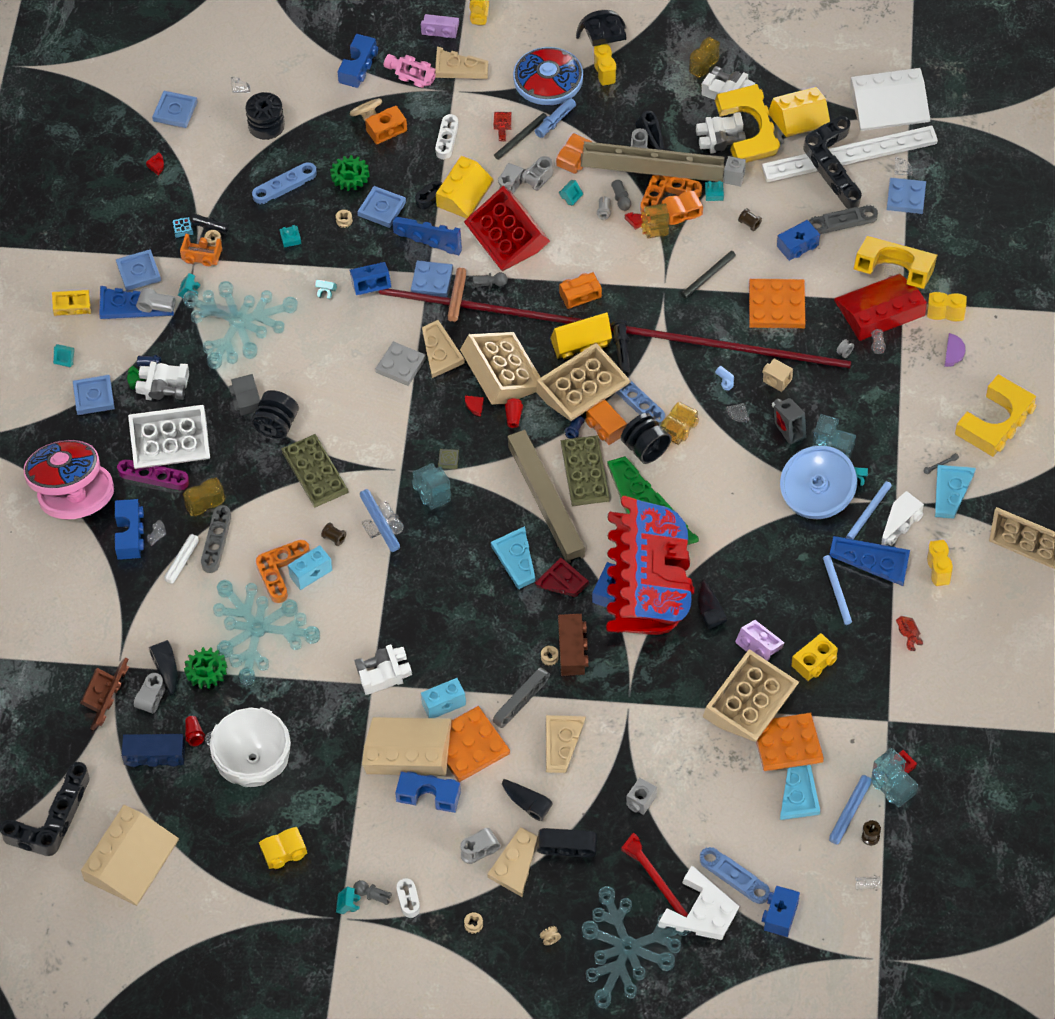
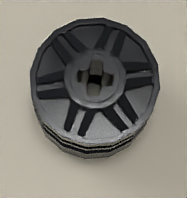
[245,92,285,140]
[251,390,299,439]
[621,413,672,464]

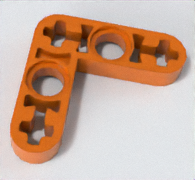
[640,175,702,217]
[256,540,310,603]

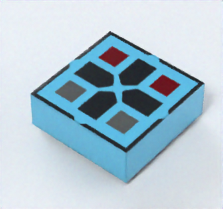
[172,217,193,238]

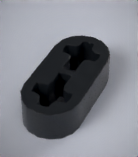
[415,181,442,209]

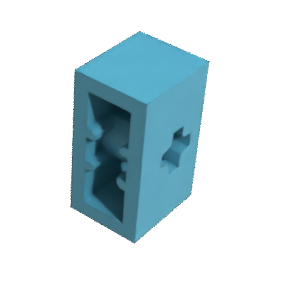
[288,545,332,590]
[421,678,466,718]

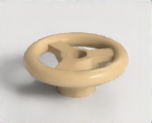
[350,98,382,121]

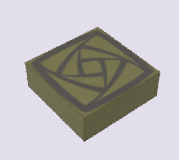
[438,449,459,469]

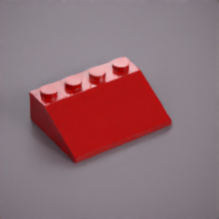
[464,186,550,271]
[834,274,927,341]

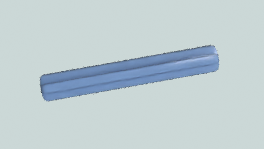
[360,489,400,552]
[829,775,871,845]

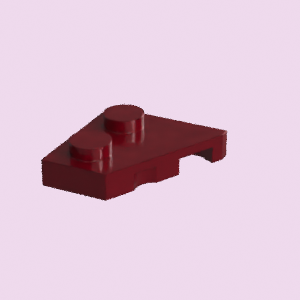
[535,558,589,597]

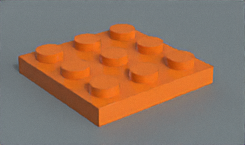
[749,279,805,328]
[447,706,510,782]
[756,713,824,771]

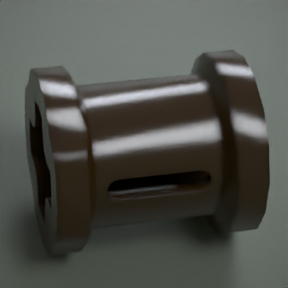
[738,208,762,231]
[321,522,347,546]
[861,820,881,846]

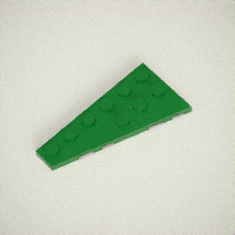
[607,456,699,545]

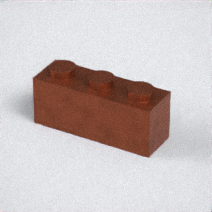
[558,614,589,676]

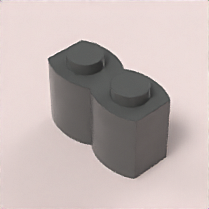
[229,374,260,416]

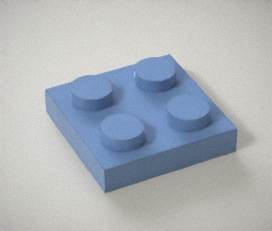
[152,91,198,128]
[887,178,926,214]
[358,186,406,228]
[116,249,161,291]
[411,261,453,298]
[73,375,115,415]

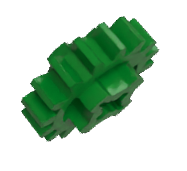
[330,155,369,191]
[184,647,228,688]

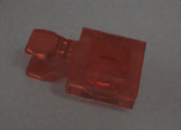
[493,112,512,141]
[896,616,923,651]

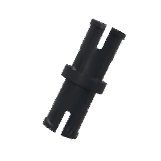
[191,213,229,235]

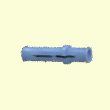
[535,98,576,138]

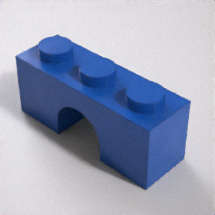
[337,34,378,88]
[115,499,144,560]
[395,771,461,813]

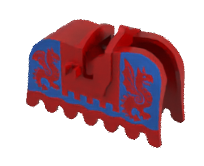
[606,495,694,635]

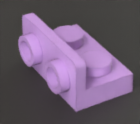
[421,14,459,38]
[735,620,785,661]

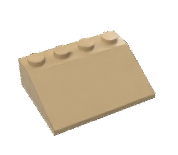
[460,332,541,405]
[536,343,631,421]
[989,507,1055,569]
[703,649,799,742]
[362,717,452,776]
[81,805,179,906]

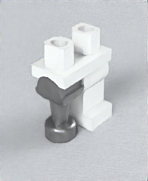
[702,66,755,100]
[696,112,746,153]
[135,362,189,400]
[354,645,412,695]

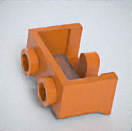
[180,234,222,266]

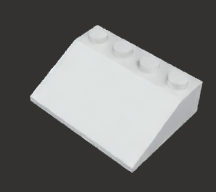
[850,68,930,131]
[128,405,210,469]

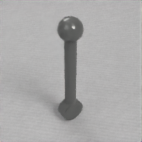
[923,453,959,474]

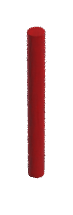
[634,850,688,918]

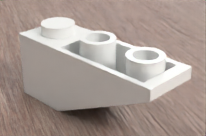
[881,491,924,546]

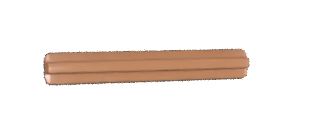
[448,267,466,322]

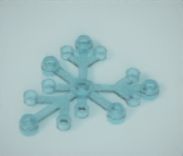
[184,281,298,369]
[213,580,320,685]
[582,886,690,1008]

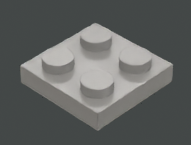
[375,341,426,386]

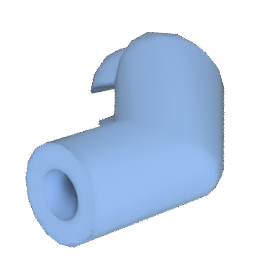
[715,366,734,390]

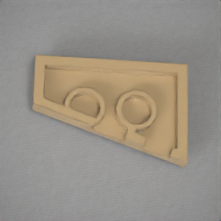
[435,47,489,79]
[422,320,465,378]
[546,715,586,773]
[487,827,538,897]

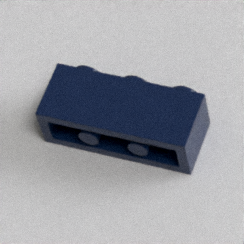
[121,734,185,767]

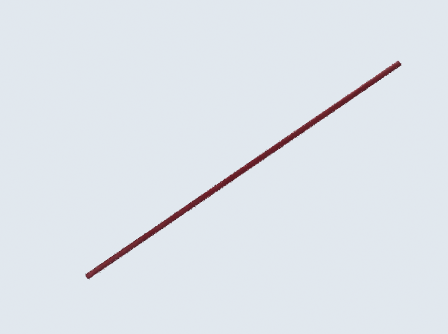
[379,288,851,368]

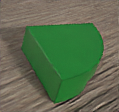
[127,365,145,390]

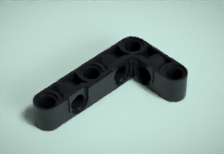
[803,116,862,209]
[0,762,90,856]

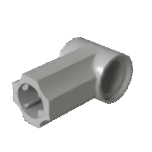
[136,288,176,313]

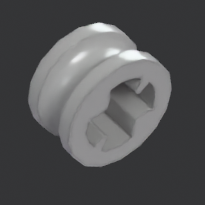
[837,339,854,358]

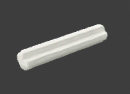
[164,534,199,584]

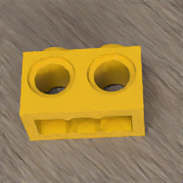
[52,290,91,316]
[792,633,838,681]

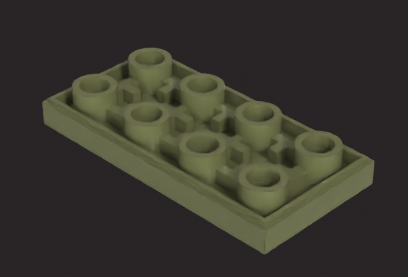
[281,434,349,508]
[560,435,610,506]

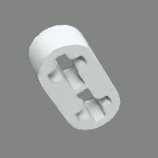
[397,878,420,918]

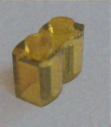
[689,37,720,78]
[641,203,669,239]
[660,402,699,445]
[183,478,225,516]

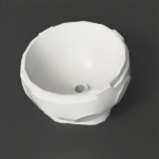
[210,708,291,787]

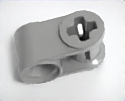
[630,128,648,149]
[521,156,553,191]
[498,163,526,194]
[134,673,166,714]
[460,828,501,864]

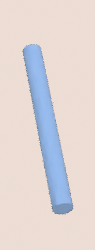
[846,481,892,540]
[823,555,852,625]

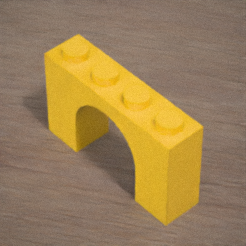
[714,84,780,163]
[853,236,937,289]
[955,374,1037,457]

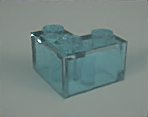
[813,414,856,459]
[411,463,451,510]
[871,747,918,808]

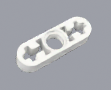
[435,114,458,160]

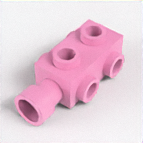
[384,54,436,88]

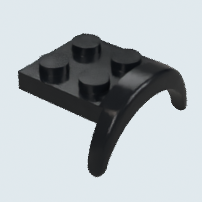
[576,10,627,46]

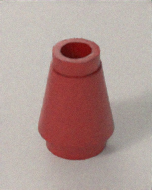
[505,398,523,428]
[185,716,205,746]

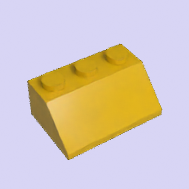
[769,87,830,137]
[436,156,493,219]
[550,313,612,359]

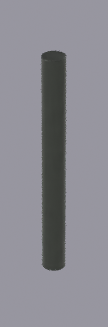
[494,113,547,160]
[681,251,736,299]

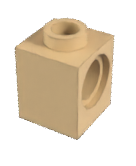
[762,358,793,392]

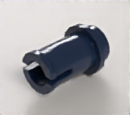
[137,355,161,367]
[565,416,584,439]

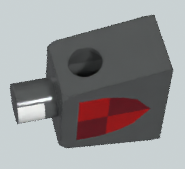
[772,398,806,445]

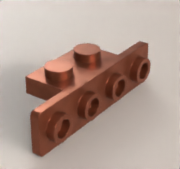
[80,657,129,730]

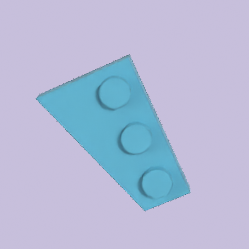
[935,465,976,519]
[491,526,535,589]
[780,764,820,820]

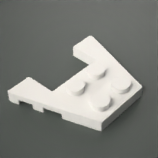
[658,866,740,940]

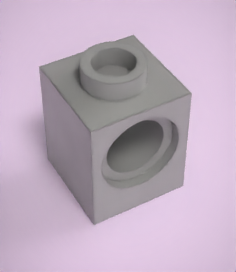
[724,156,746,187]
[626,777,657,815]

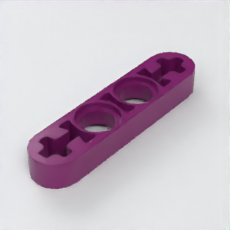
[117,460,189,490]

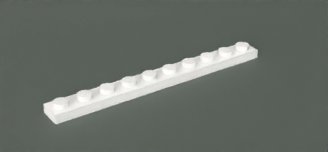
[762,126,938,182]

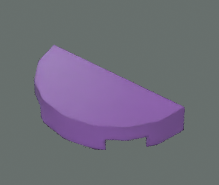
[944,333,966,367]

